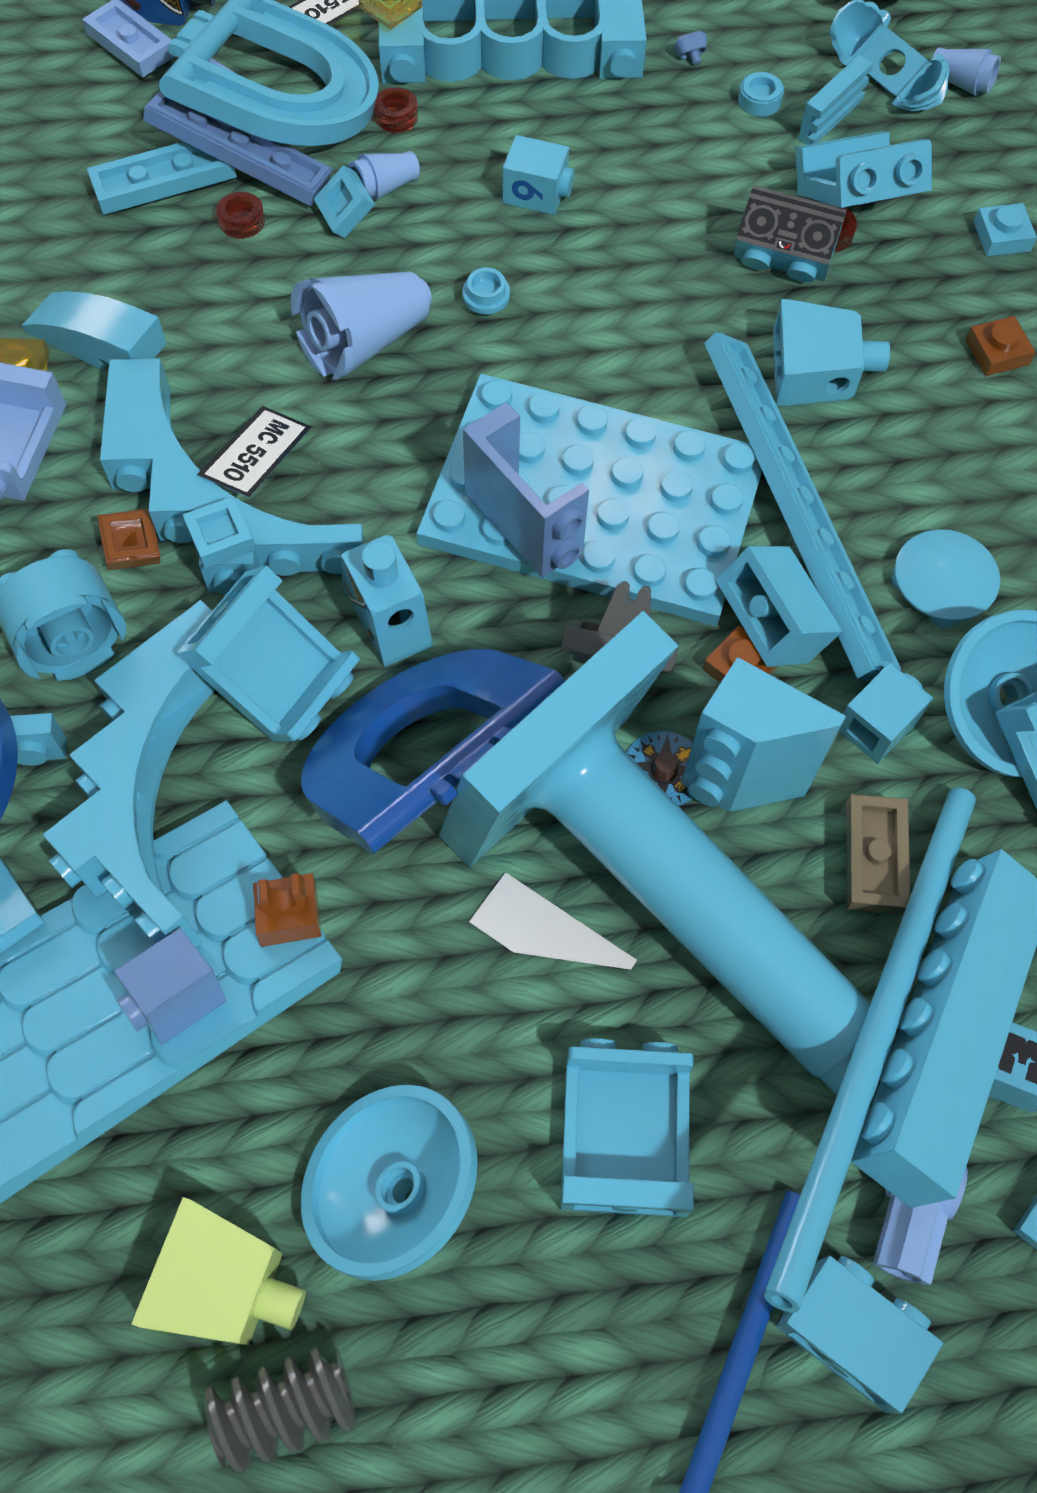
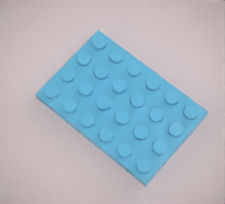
[416,374,762,627]

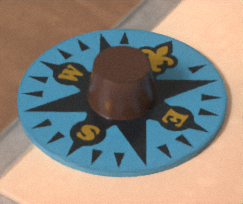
[627,731,694,806]

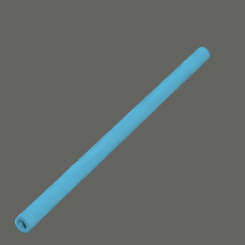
[764,788,976,1313]

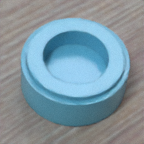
[738,72,784,117]

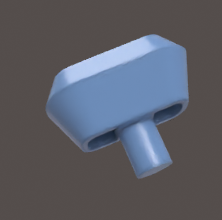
[673,31,707,66]

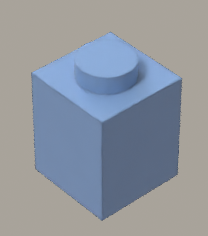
[114,928,226,1045]

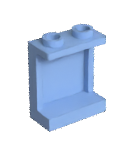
[0,362,67,501]

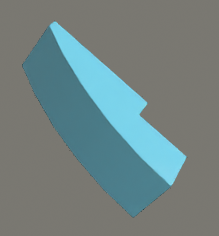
[22,291,167,371]

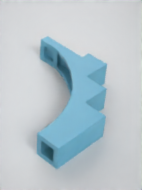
[100,358,365,595]
[42,600,216,947]

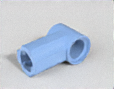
[872,1166,968,1286]

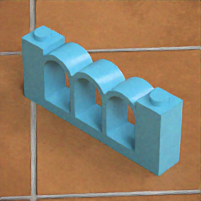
[379,0,647,84]

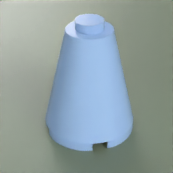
[290,271,432,380]

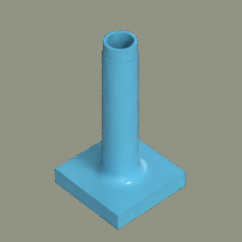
[439,611,898,1096]

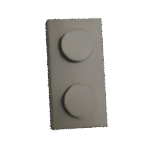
[846,794,910,915]

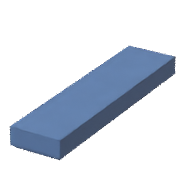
[143,90,333,206]

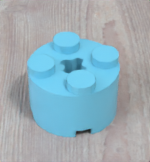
[0,549,126,681]

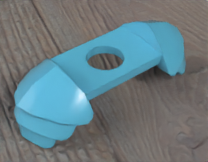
[830,0,950,111]

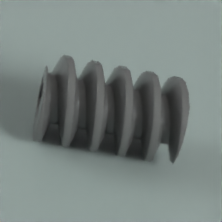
[204,1347,357,1474]

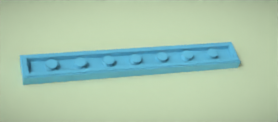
[704,332,902,681]

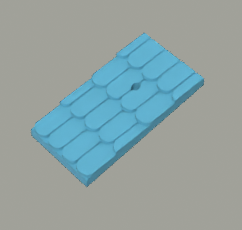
[0,800,342,1204]

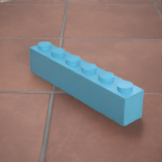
[851,849,1037,1208]

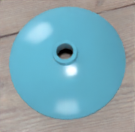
[944,609,1037,777]
[301,1085,477,1281]

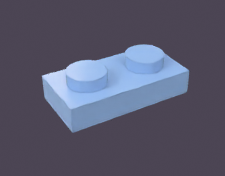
[82,0,175,77]

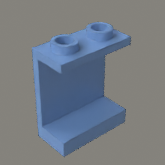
[463,402,589,578]

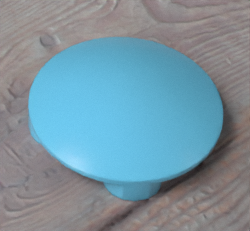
[891,529,1000,628]

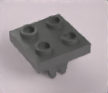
[561,581,679,679]

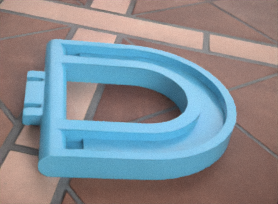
[159,0,379,146]

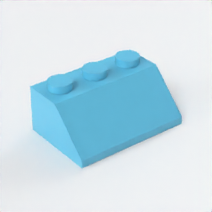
[681,657,846,812]

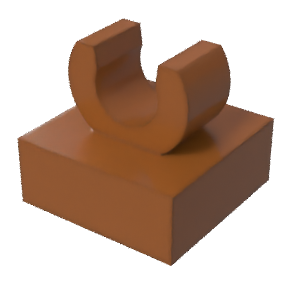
[253,873,322,947]

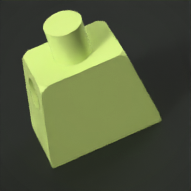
[131,1197,306,1345]

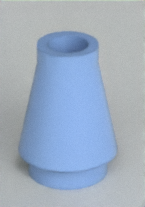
[933,47,1001,96]
[348,151,420,202]

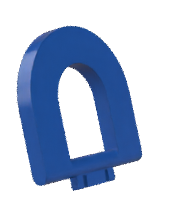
[301,649,565,855]

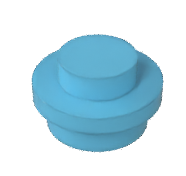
[462,267,510,315]

